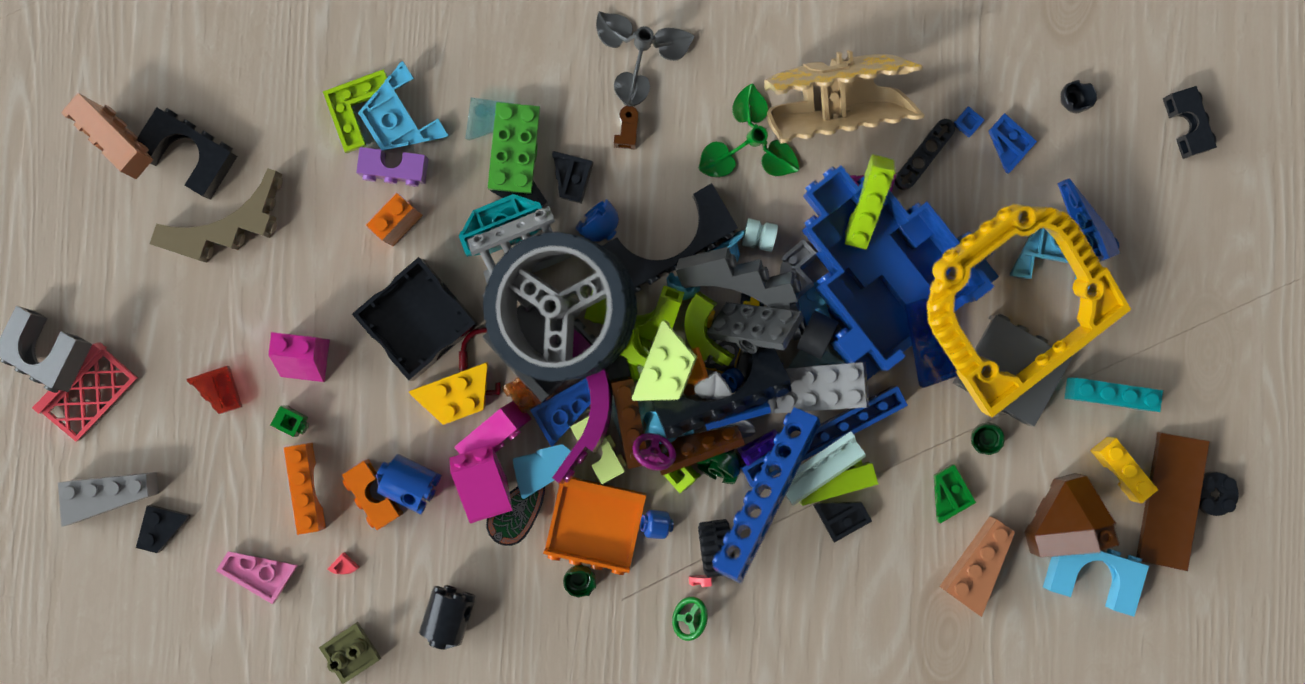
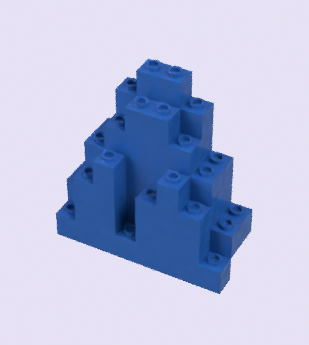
[802,165,999,380]

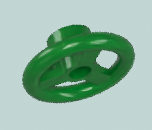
[672,597,708,641]

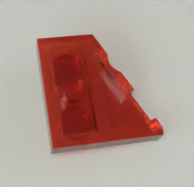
[187,366,242,414]

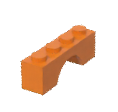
[283,442,326,535]

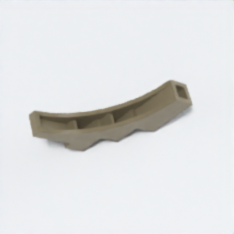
[149,168,283,263]

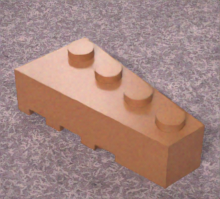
[61,93,153,179]
[939,516,1015,617]

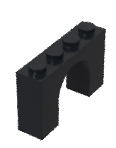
[137,107,238,200]

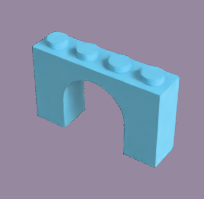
[1043,549,1149,617]

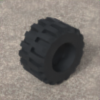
[698,519,735,578]

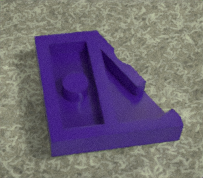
[737,429,778,466]

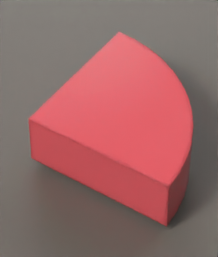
[328,552,359,575]
[689,575,712,587]

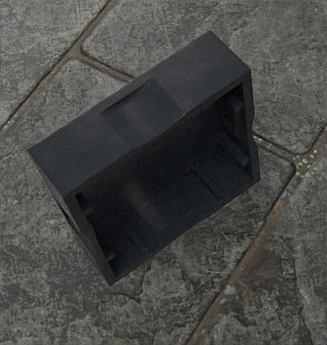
[352,257,479,381]

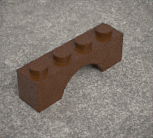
[610,376,647,469]

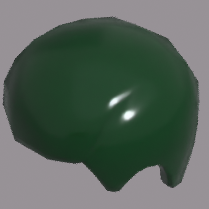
[971,422,1005,455]
[563,565,596,598]

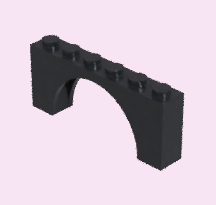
[603,183,738,293]
[651,347,792,440]

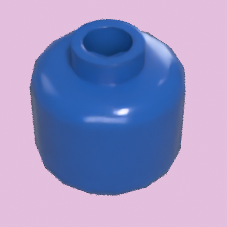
[640,510,674,539]

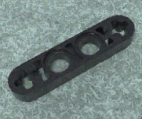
[895,119,955,190]

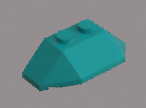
[459,194,542,257]

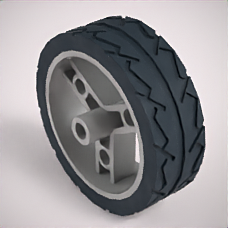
[483,232,637,381]

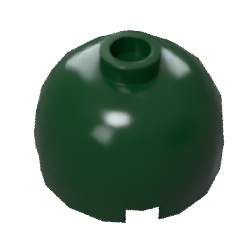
[696,449,741,484]

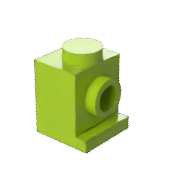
[664,465,701,493]

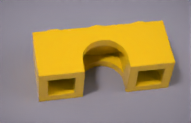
[1090,437,1158,504]

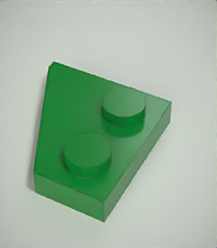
[934,464,976,523]

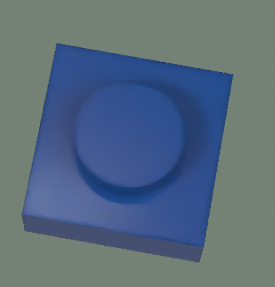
[954,106,984,138]

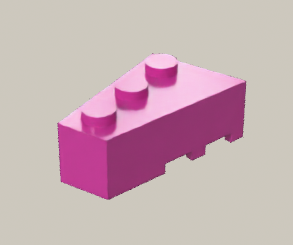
[454,399,532,454]

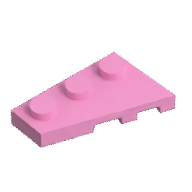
[216,551,298,604]

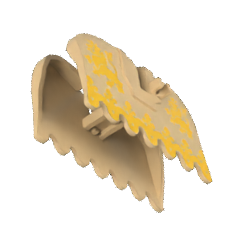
[764,50,924,143]

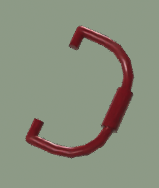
[459,328,501,396]

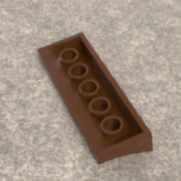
[1136,432,1210,571]

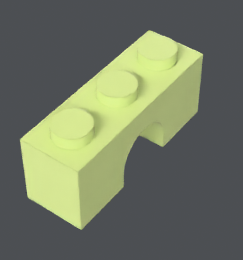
[570,417,627,484]

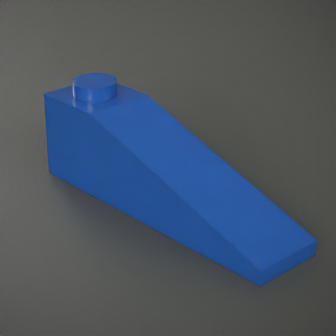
[1057,178,1120,261]

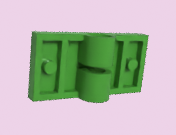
[487,102,540,194]

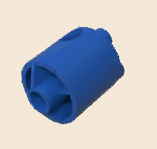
[376,454,442,515]

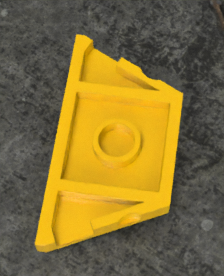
[409,362,489,425]

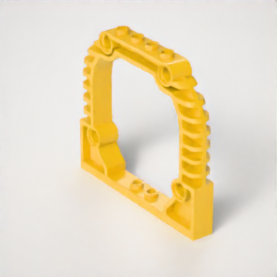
[927,204,1131,418]

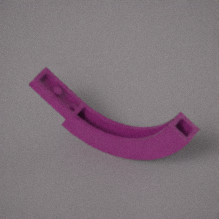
[552,329,612,484]

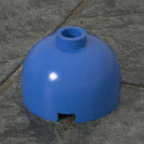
[576,199,619,242]

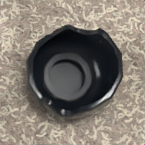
[1060,80,1097,114]

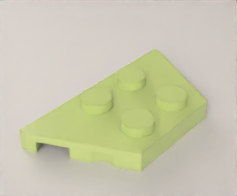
[632,320,697,401]

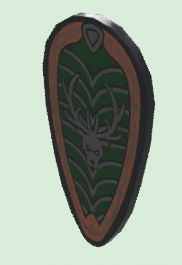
[486,486,545,546]

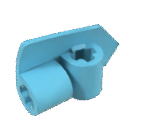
[513,444,571,499]

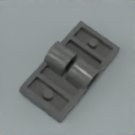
[707,302,804,354]

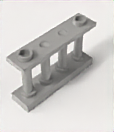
[467,207,571,284]

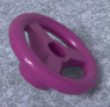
[633,433,676,470]

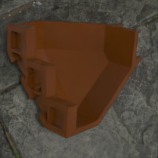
[1024,473,1119,557]

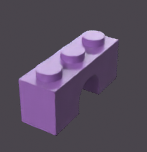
[356,147,429,187]

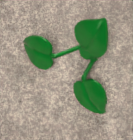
[698,84,799,177]

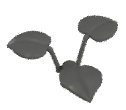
[596,11,694,106]

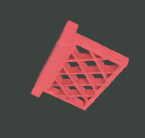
[32,342,138,442]

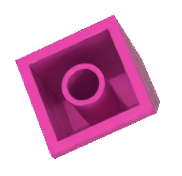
[268,332,330,382]
[449,444,512,524]

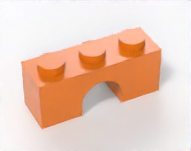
[342,459,403,530]

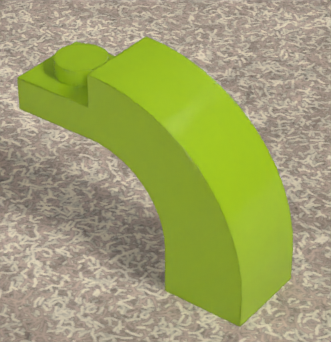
[685,291,735,366]

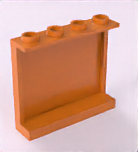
[543,477,647,575]

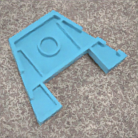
[358,61,449,151]
[1010,228,1090,290]

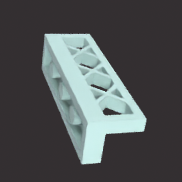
[786,431,866,506]

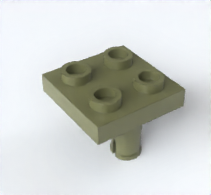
[319,622,381,684]

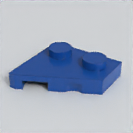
[988,113,1037,174]

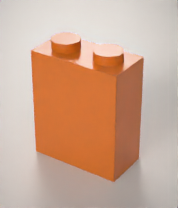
[366,193,423,246]

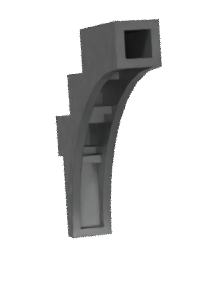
[675,247,807,341]

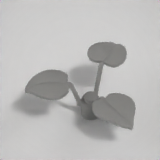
[694,372,756,438]

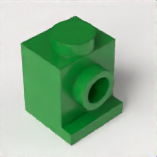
[270,405,309,437]

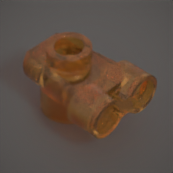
[502,378,536,413]

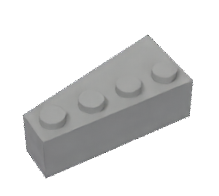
[58,472,159,527]

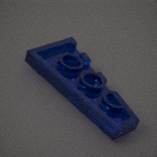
[905,298,958,388]

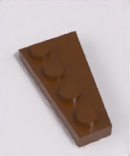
[650,425,745,476]

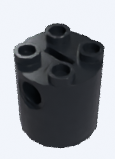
[419,585,475,650]

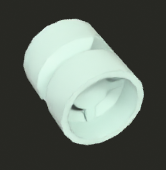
[742,218,778,252]

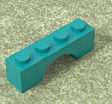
[1064,378,1163,412]

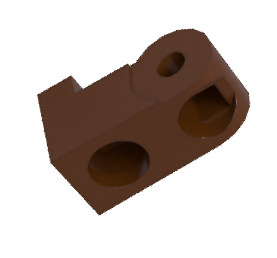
[614,106,638,150]

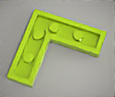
[323,69,388,153]

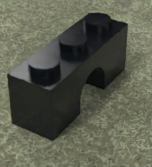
[1163,86,1217,159]

